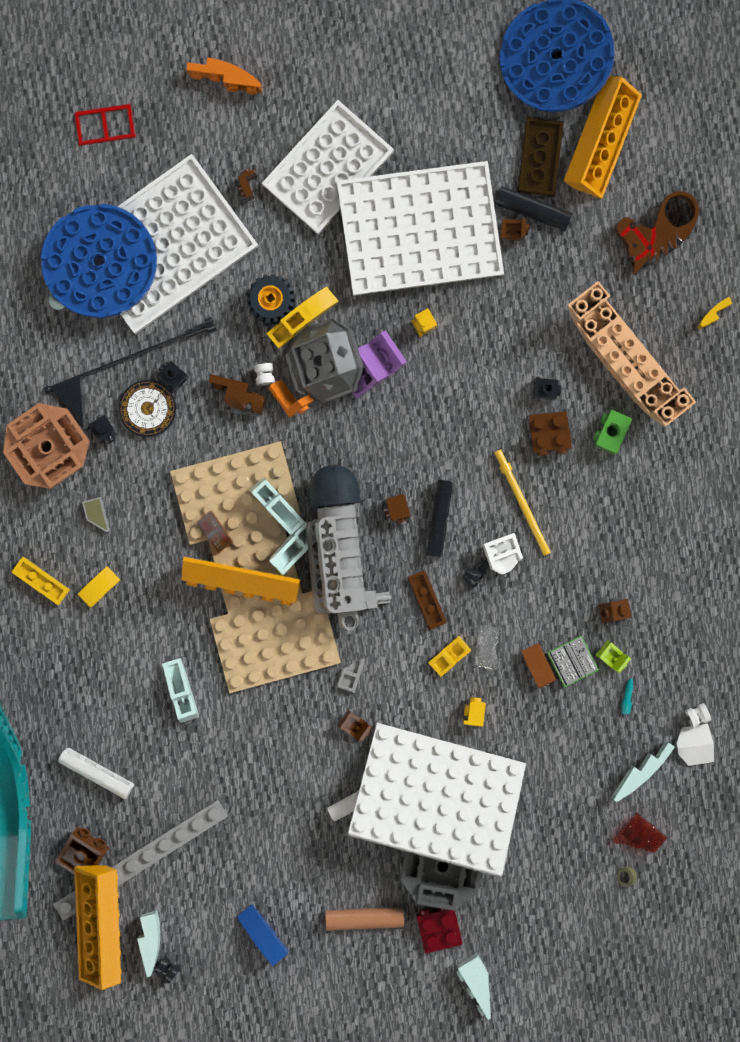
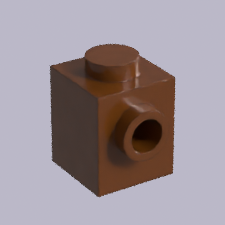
[384,494,410,524]

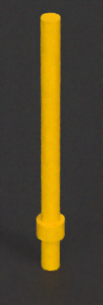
[494,450,551,556]

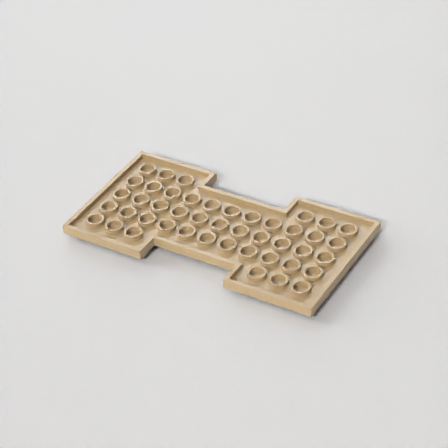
[170,441,341,693]

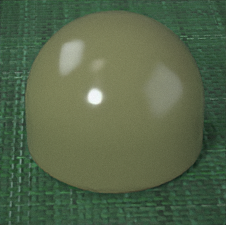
[617,867,637,887]

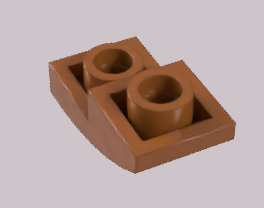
[521,643,557,689]

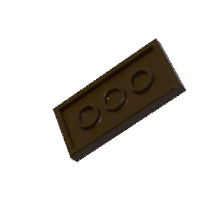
[517,117,564,197]

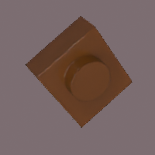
[237,169,257,201]
[500,218,529,241]
[599,599,632,623]
[337,710,372,742]

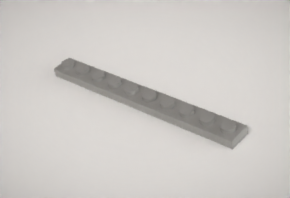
[53,800,228,921]

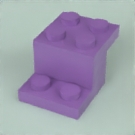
[353,330,407,399]

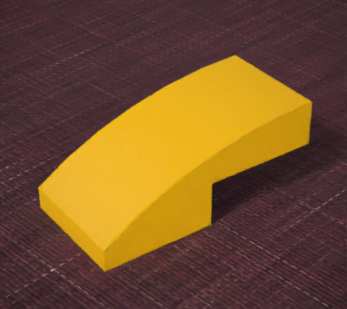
[697,297,733,330]
[77,566,120,609]
[428,636,471,677]

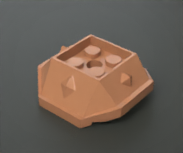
[3,403,90,489]

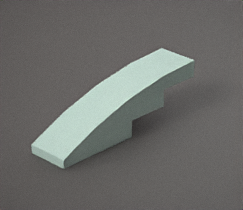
[611,741,675,802]

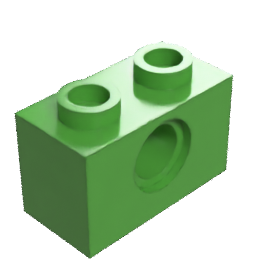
[593,409,632,455]

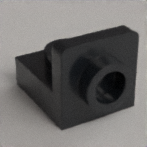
[89,415,118,445]

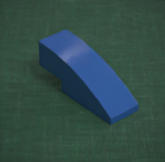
[237,904,289,966]

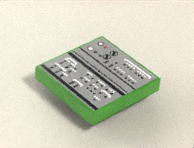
[546,635,599,687]

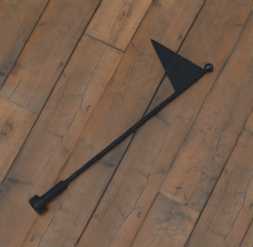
[44,317,217,427]

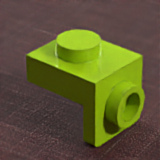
[596,640,631,673]

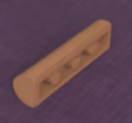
[326,907,404,931]

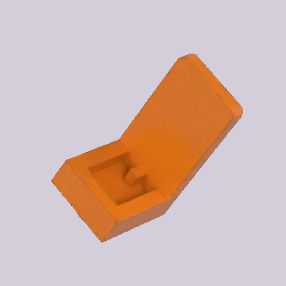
[268,380,314,418]

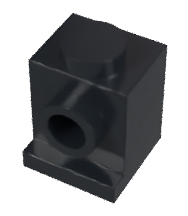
[158,361,189,391]
[532,377,562,401]

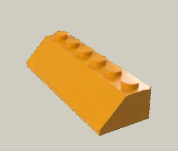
[564,76,642,199]
[181,557,301,606]
[74,865,122,990]

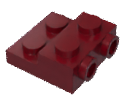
[416,908,463,953]

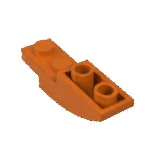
[186,57,262,95]

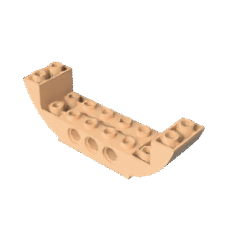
[568,281,696,427]

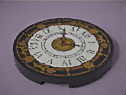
[119,380,177,437]

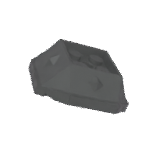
[285,318,364,403]
[401,851,481,911]

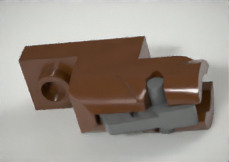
[209,375,266,415]

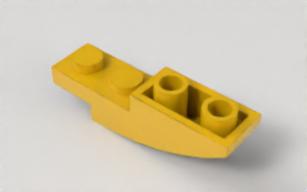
[266,286,339,349]

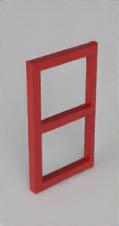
[75,104,136,146]

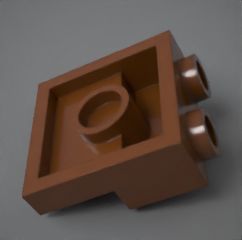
[528,411,572,456]
[55,827,109,875]

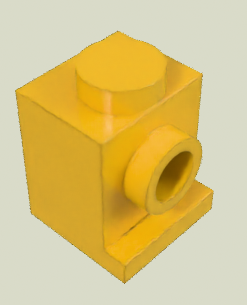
[411,308,437,337]
[463,697,486,726]

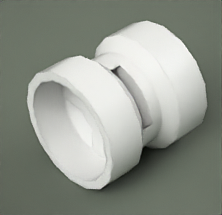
[254,363,275,386]
[685,703,711,728]

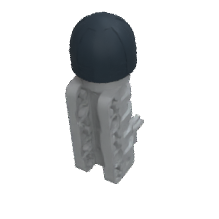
[305,465,391,630]

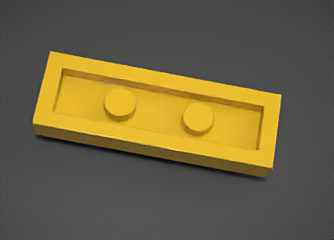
[12,556,70,605]

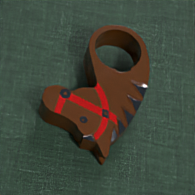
[615,191,699,274]

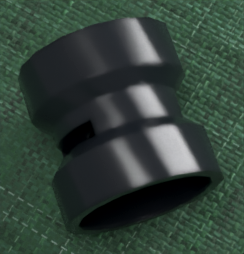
[153,956,181,984]

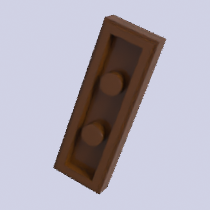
[407,570,447,630]

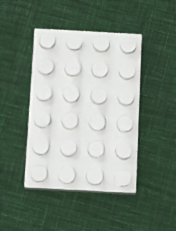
[262,100,394,235]

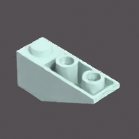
[456,953,491,1020]

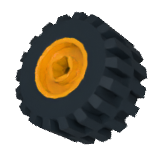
[247,274,296,325]

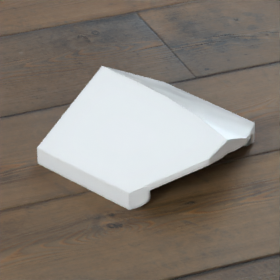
[483,533,523,575]
[676,723,714,766]

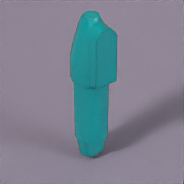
[621,678,634,715]

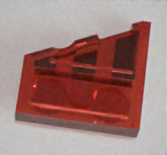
[613,812,667,853]

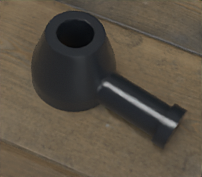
[462,557,490,589]

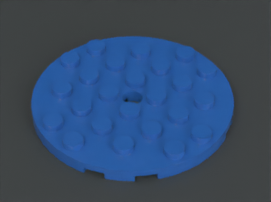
[500,0,615,112]
[41,204,157,318]

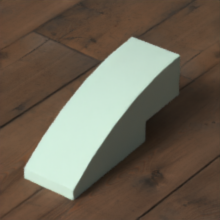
[249,477,305,535]
[269,522,316,575]
[162,658,199,723]
[137,910,161,977]

